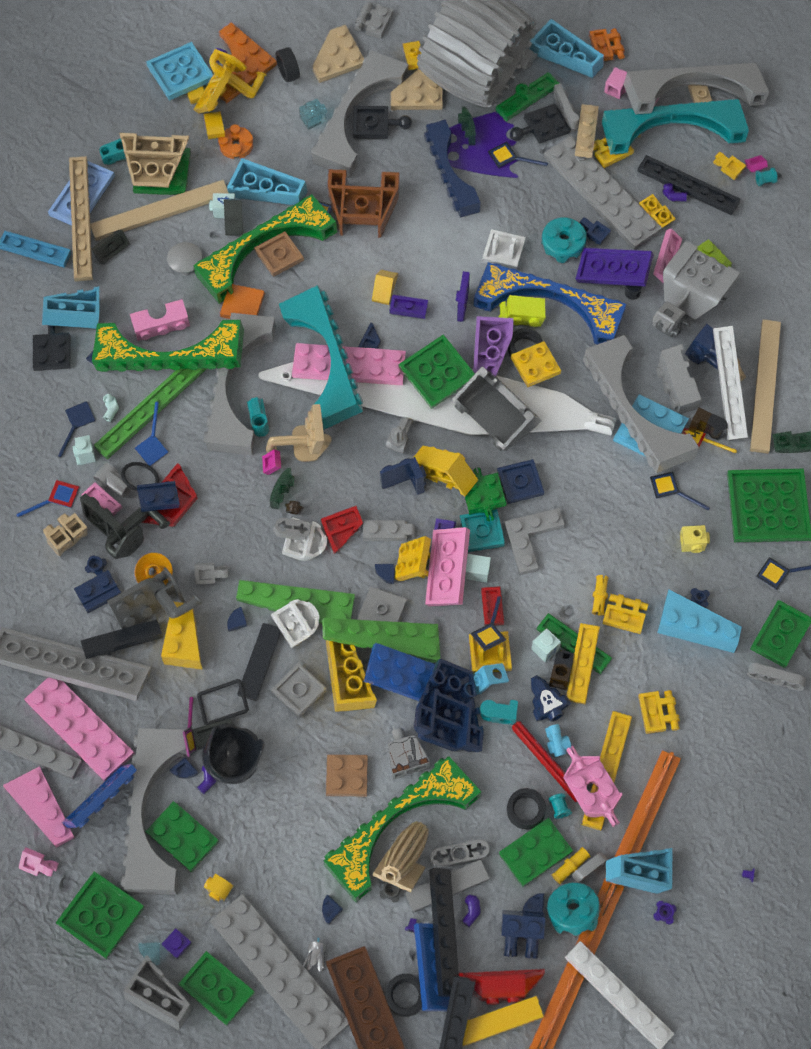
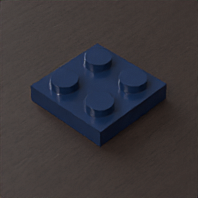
[497,459,544,504]

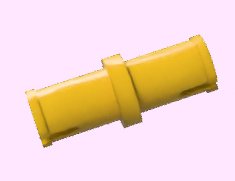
[592,575,609,616]
[551,847,591,885]

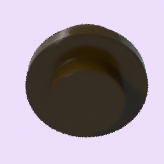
[285,501,304,515]

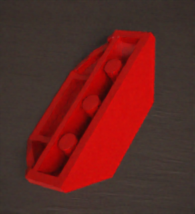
[459,969,545,1005]

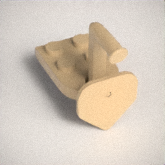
[266,404,332,462]

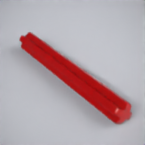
[512,721,577,802]

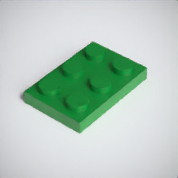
[750,600,811,668]
[145,801,219,873]
[498,818,573,887]
[178,951,255,1026]

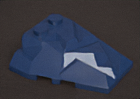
[414,658,484,752]

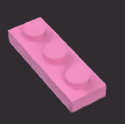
[653,229,682,283]

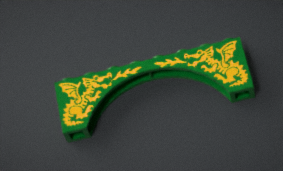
[193,194,337,304]
[92,320,244,372]
[323,756,481,903]

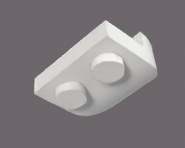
[282,517,327,561]
[271,600,319,648]

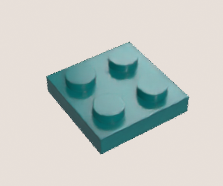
[460,509,505,552]

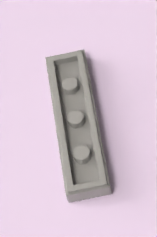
[405,860,489,913]

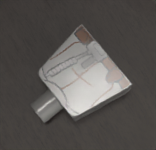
[388,728,430,780]

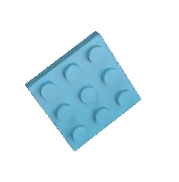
[146,42,213,101]
[613,394,689,457]

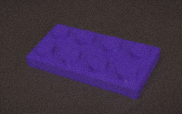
[575,248,654,286]

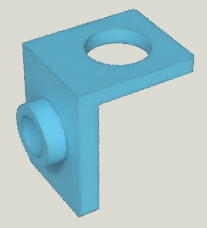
[473,663,509,695]

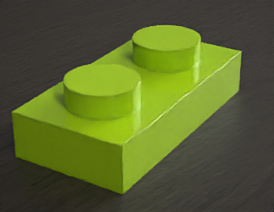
[697,239,732,267]

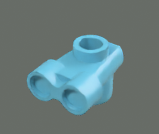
[545,724,571,757]

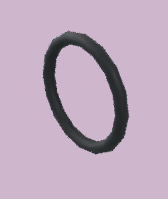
[121,462,159,491]

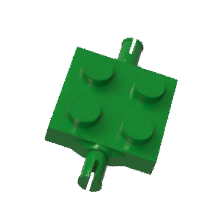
[465,467,507,522]

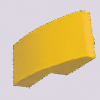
[204,111,225,139]
[639,194,675,228]

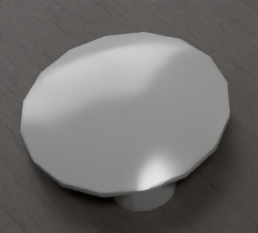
[167,242,203,275]

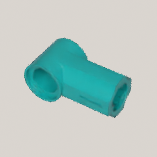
[247,397,269,437]

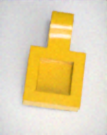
[713,152,746,180]

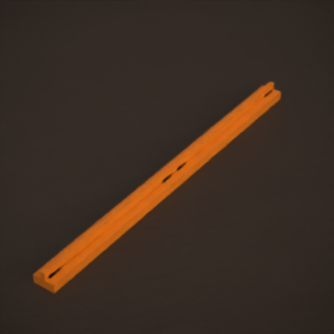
[529,750,681,1049]

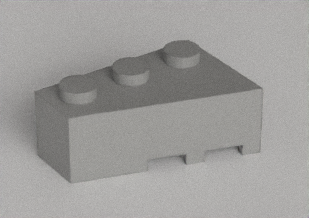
[656,344,701,414]

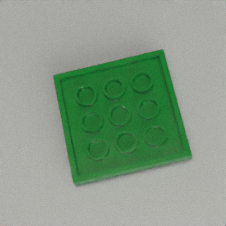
[727,468,811,542]

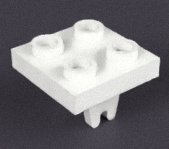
[482,229,526,270]

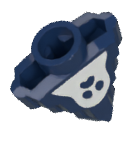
[531,675,572,722]

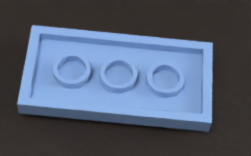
[48,161,115,226]

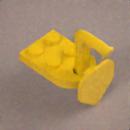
[193,49,267,114]

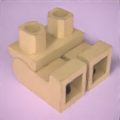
[43,513,87,556]

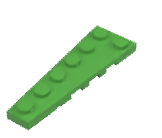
[236,580,355,624]
[322,618,440,663]

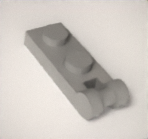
[553,83,579,132]

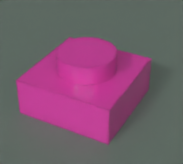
[745,155,768,172]
[262,449,281,475]

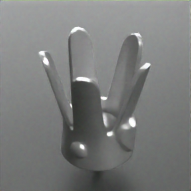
[303,938,326,971]

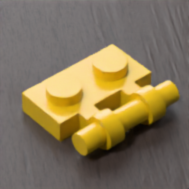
[593,137,634,168]
[602,594,648,634]
[638,690,680,734]

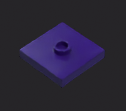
[456,271,470,322]

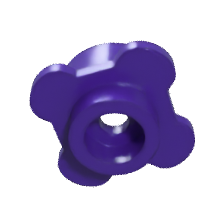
[653,901,677,925]

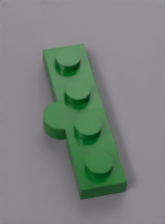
[496,72,559,121]

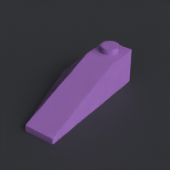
[473,316,514,376]

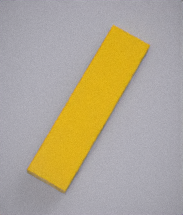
[566,623,600,705]
[463,996,544,1047]

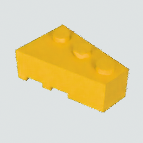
[413,446,478,496]
[161,601,203,670]

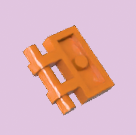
[589,28,625,61]

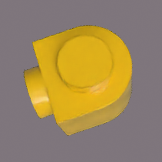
[204,873,233,902]

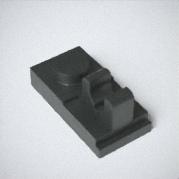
[91,229,130,264]

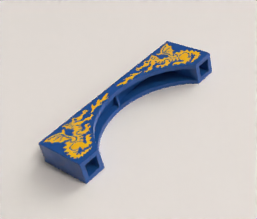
[473,262,626,345]

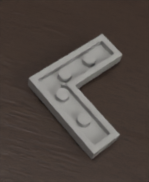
[504,508,565,575]

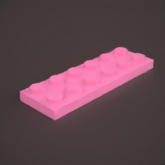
[292,343,406,386]
[24,677,135,782]

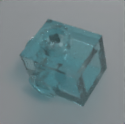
[299,99,327,130]

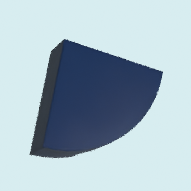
[374,564,394,584]
[227,607,247,632]
[170,757,198,779]
[522,893,544,913]
[322,894,343,925]

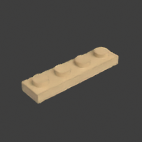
[575,104,599,158]

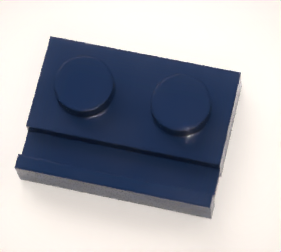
[137,481,180,512]
[74,570,121,614]

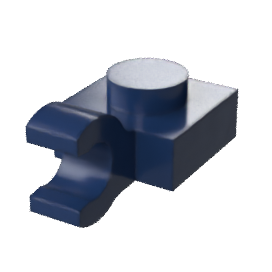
[579,217,611,245]

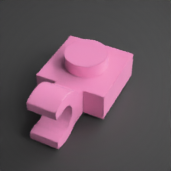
[19,848,59,876]

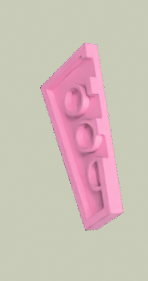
[2,766,75,848]

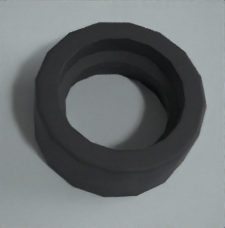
[275,47,300,82]
[508,328,543,358]
[507,788,546,830]
[385,973,422,1017]

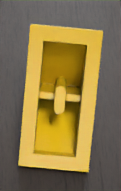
[372,270,398,305]

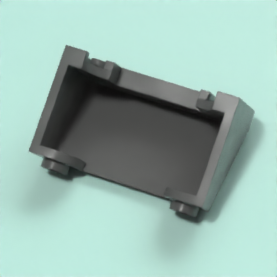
[452,366,542,451]

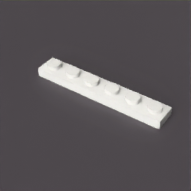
[713,326,748,440]
[564,941,674,1049]

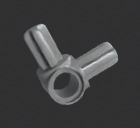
[386,418,412,454]

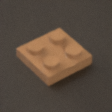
[255,232,304,277]
[326,755,368,797]

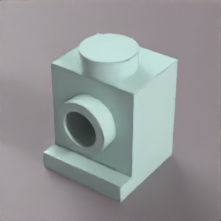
[72,435,96,466]

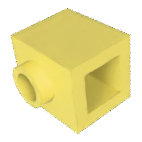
[680,525,710,553]

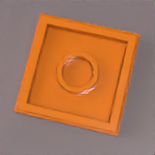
[220,284,265,319]

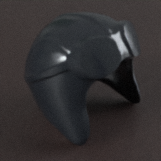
[202,724,265,784]

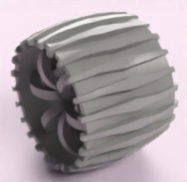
[417,0,537,108]

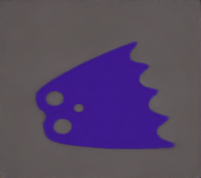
[447,111,519,178]

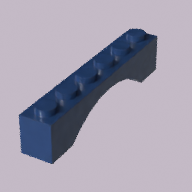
[424,119,481,218]

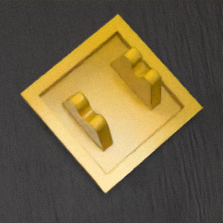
[511,341,561,388]
[394,536,431,582]
[469,631,512,674]

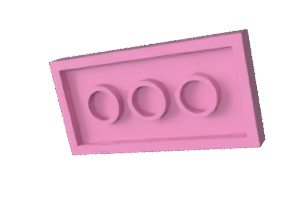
[425,527,470,606]

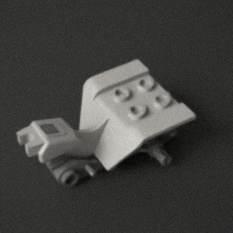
[652,241,740,338]

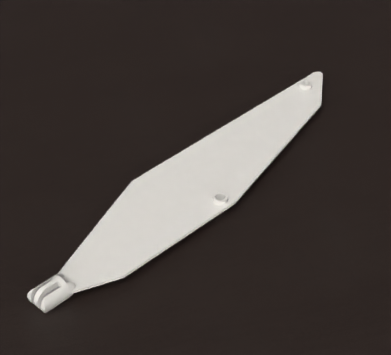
[259,362,617,436]

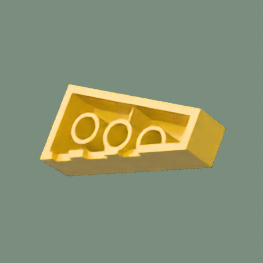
[326,640,377,712]

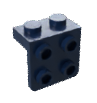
[380,457,426,495]

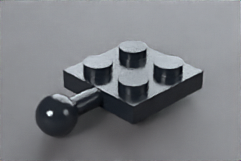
[510,104,571,144]
[353,106,412,139]
[33,325,71,371]

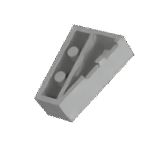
[123,955,191,1030]

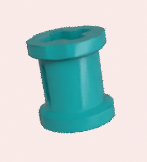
[755,167,777,186]
[548,793,572,819]

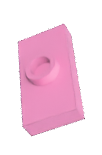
[81,482,122,516]

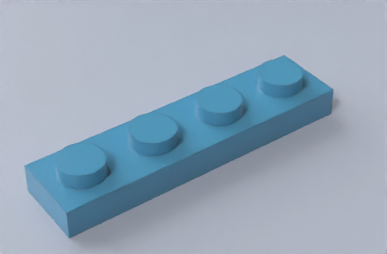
[0,231,72,268]

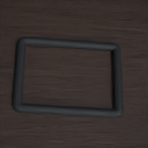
[197,679,249,726]

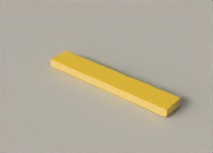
[581,711,632,831]

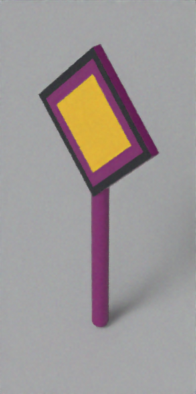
[182,697,197,757]

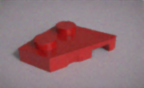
[320,506,363,554]

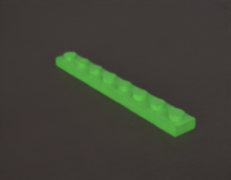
[94,368,207,460]

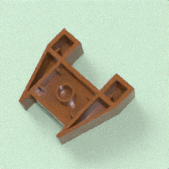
[328,169,400,238]

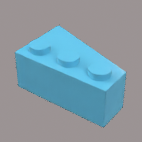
[42,286,99,328]
[606,848,672,894]

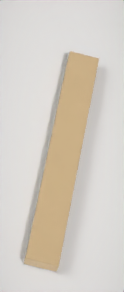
[69,156,93,281]
[90,180,228,241]
[750,320,781,454]

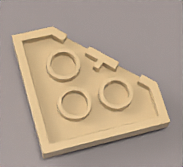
[312,25,364,83]
[391,69,442,110]

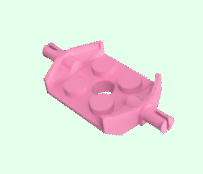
[564,746,623,827]

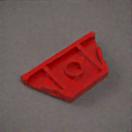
[141,463,198,527]

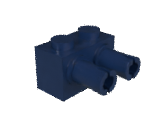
[684,323,718,370]
[501,910,545,959]

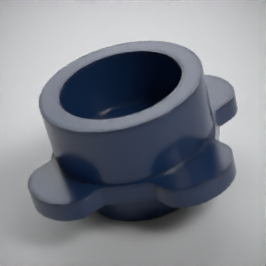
[85,555,107,576]
[690,588,710,608]

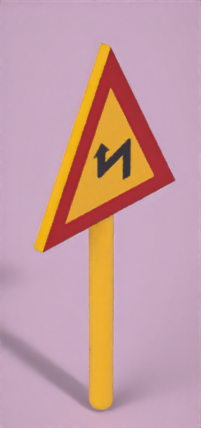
[682,428,737,453]

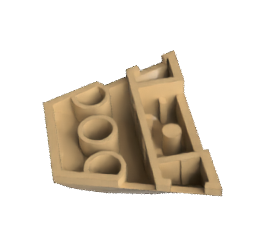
[119,133,189,187]

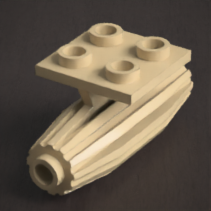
[373,821,429,892]

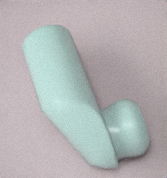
[103,394,119,422]

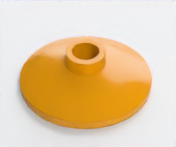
[135,553,173,585]

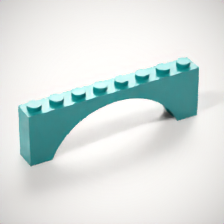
[602,99,749,155]
[279,285,363,430]

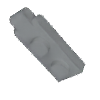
[363,520,415,541]

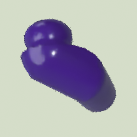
[662,183,687,202]
[197,765,217,794]
[462,895,481,927]

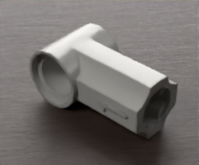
[93,462,133,498]

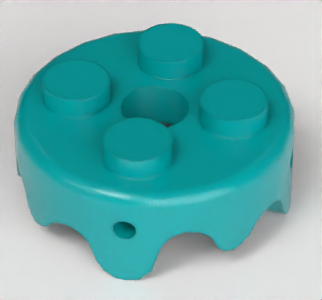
[541,217,587,263]
[547,883,601,936]

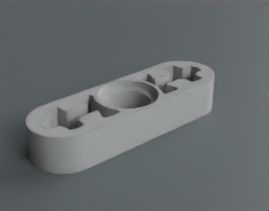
[747,663,806,691]
[430,840,489,869]

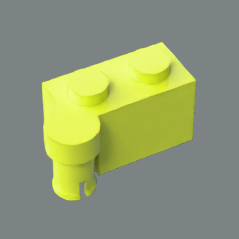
[498,295,546,327]

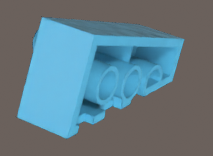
[529,19,604,78]
[227,158,308,205]
[657,589,742,653]

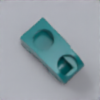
[99,138,126,165]
[480,700,518,725]

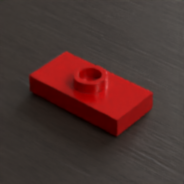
[481,586,504,626]

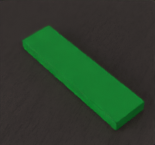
[536,613,612,675]

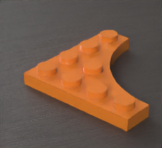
[219,22,277,104]

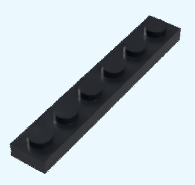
[637,155,741,216]
[429,868,459,997]

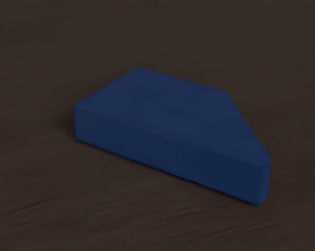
[358,322,381,349]

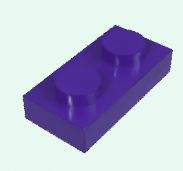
[389,295,428,319]

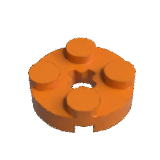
[218,124,253,159]

